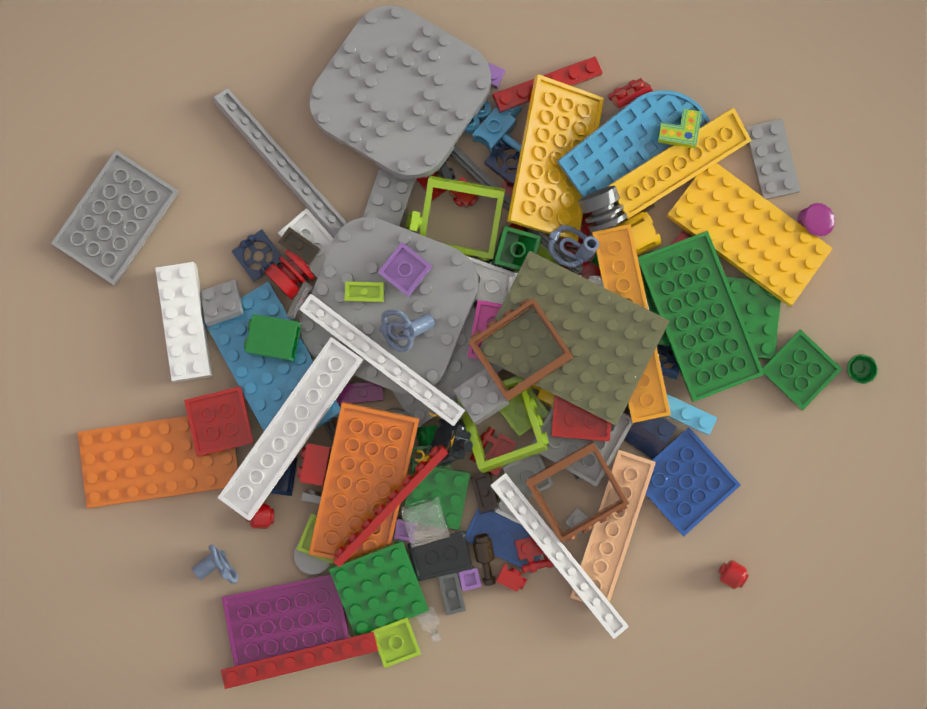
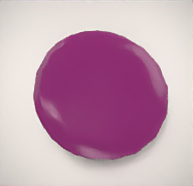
[798,203,835,237]

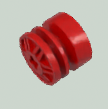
[264,249,315,300]

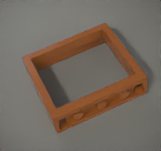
[468,298,574,401]
[525,441,629,543]

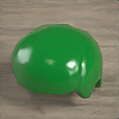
[847,354,878,384]

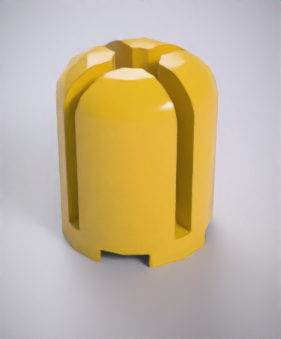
[611,212,662,257]

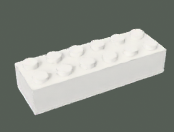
[155,262,213,383]

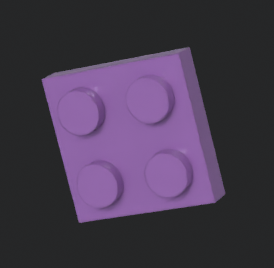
[378,242,433,297]

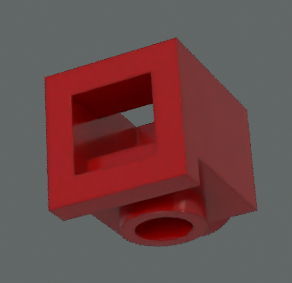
[496,564,527,592]

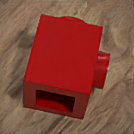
[449,176,479,209]

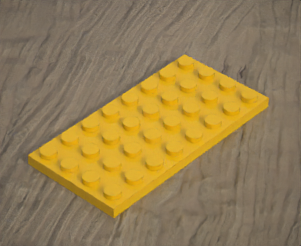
[507,74,604,241]
[666,163,833,307]

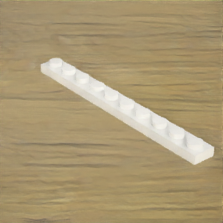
[299,294,466,426]
[490,473,629,639]

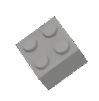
[453,368,510,425]

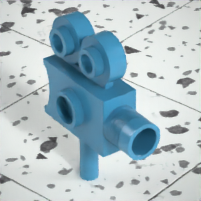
[464,101,522,154]

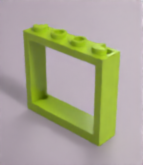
[420,176,506,261]
[457,376,549,473]

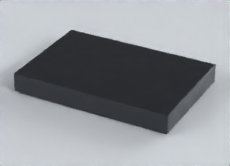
[408,531,473,581]

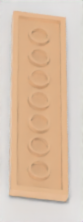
[570,450,656,602]

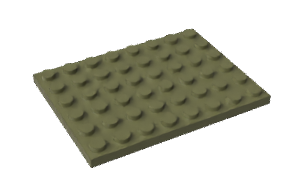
[480,251,669,426]

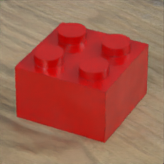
[297,443,332,486]

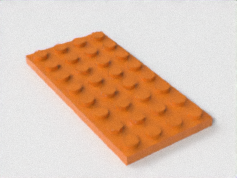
[309,402,419,560]
[78,416,239,508]

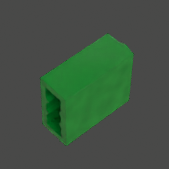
[244,314,302,362]

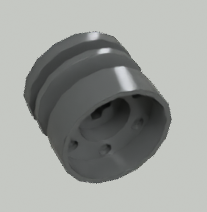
[578,185,627,232]

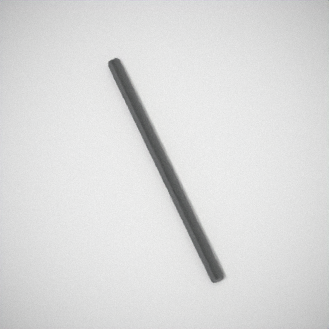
[450,145,583,275]

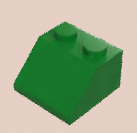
[492,226,542,271]

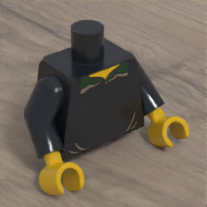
[415,412,473,466]

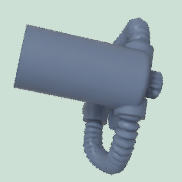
[548,225,599,268]
[379,310,435,352]
[192,545,239,584]

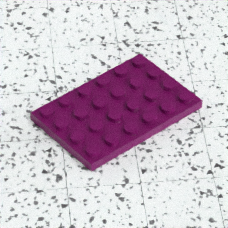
[222,575,349,666]

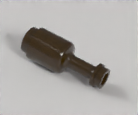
[472,533,496,586]

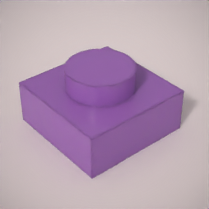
[488,63,505,89]
[394,519,416,541]
[458,568,482,591]

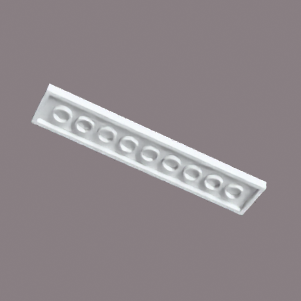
[218,337,363,521]

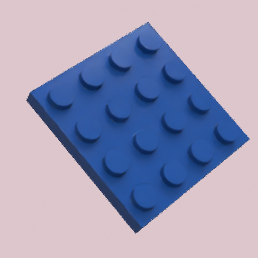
[645,427,741,537]

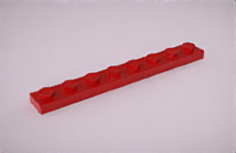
[333,444,448,568]
[221,631,378,689]

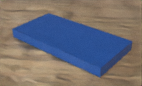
[465,507,542,568]

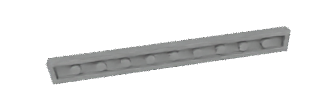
[212,88,347,238]

